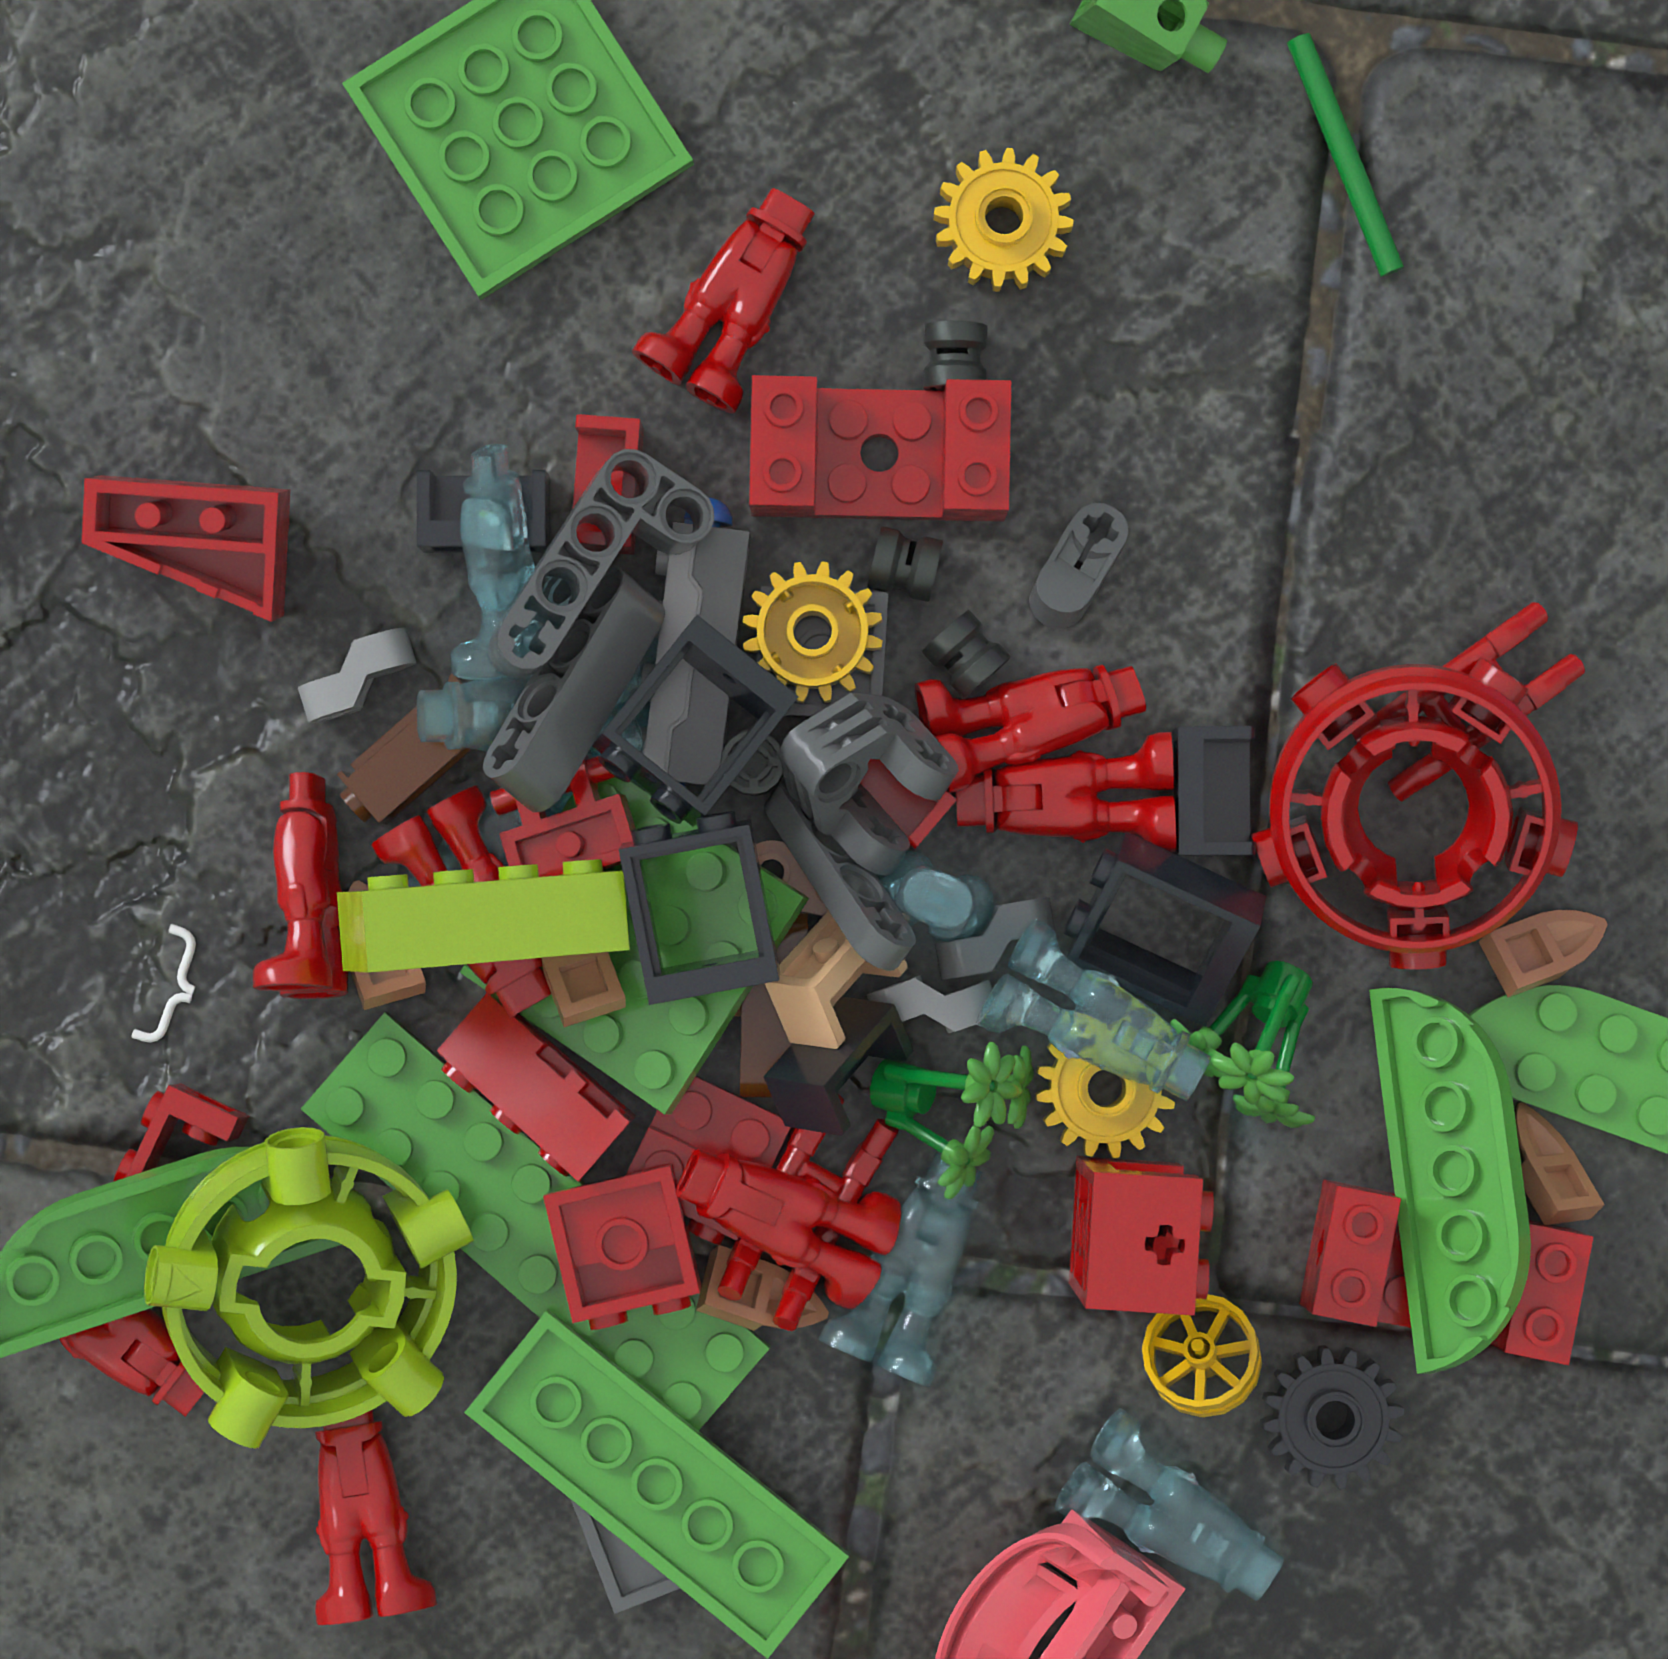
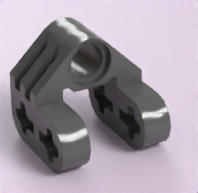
[779,692,959,876]

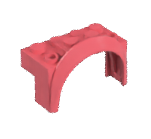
[935,1509,1185,1659]

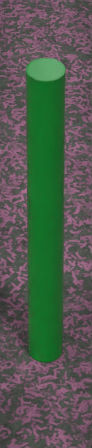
[1286,33,1404,277]

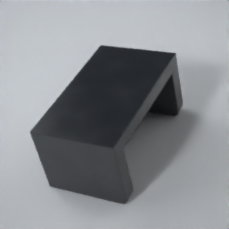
[417,470,550,553]
[1172,726,1256,856]
[763,997,914,1136]

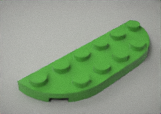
[1468,985,1668,1154]
[1369,988,1531,1374]
[0,1147,342,1358]

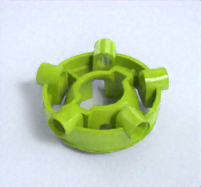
[144,1127,474,1449]

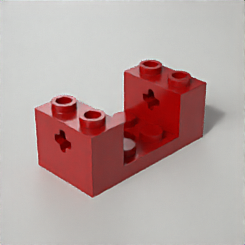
[749,375,1011,522]
[1069,1156,1214,1316]
[1299,1179,1594,1365]

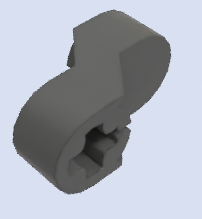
[1029,503,1129,629]
[935,897,1056,980]

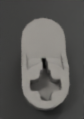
[298,628,416,723]
[866,975,1002,1033]

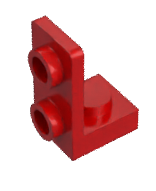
[113,1083,250,1182]

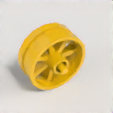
[1142,1294,1262,1418]

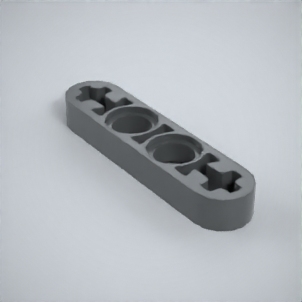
[764,778,916,971]

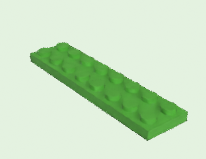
[301,1012,770,1431]

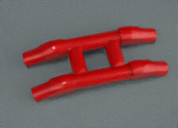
[1352,602,1585,802]
[717,1093,899,1331]

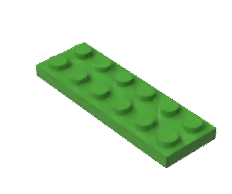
[464,1309,849,1659]

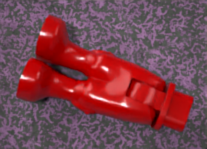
[631,188,815,414]
[914,664,1146,793]
[956,732,1176,853]
[253,772,348,999]
[371,785,551,1018]
[676,1149,901,1309]
[59,1308,205,1417]
[315,1410,437,1625]

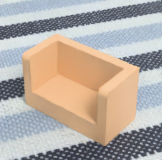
[765,910,908,1049]

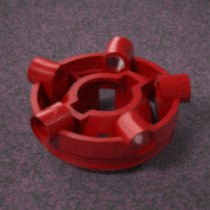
[1251,657,1578,969]

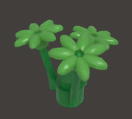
[1165,960,1315,1128]
[870,1042,1034,1199]

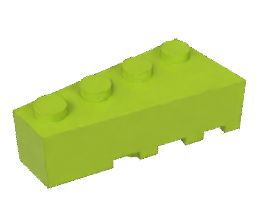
[337,859,630,973]

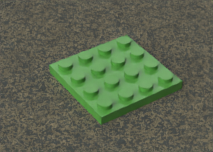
[342,0,694,300]
[460,777,809,1115]

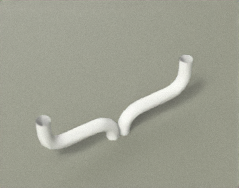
[131,924,196,1043]

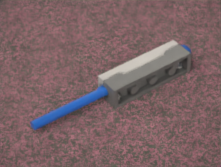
[633,498,751,787]

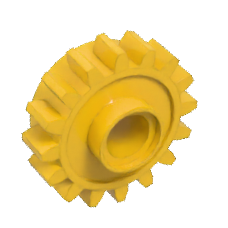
[933,148,1074,292]
[742,562,883,704]
[1035,1017,1176,1158]

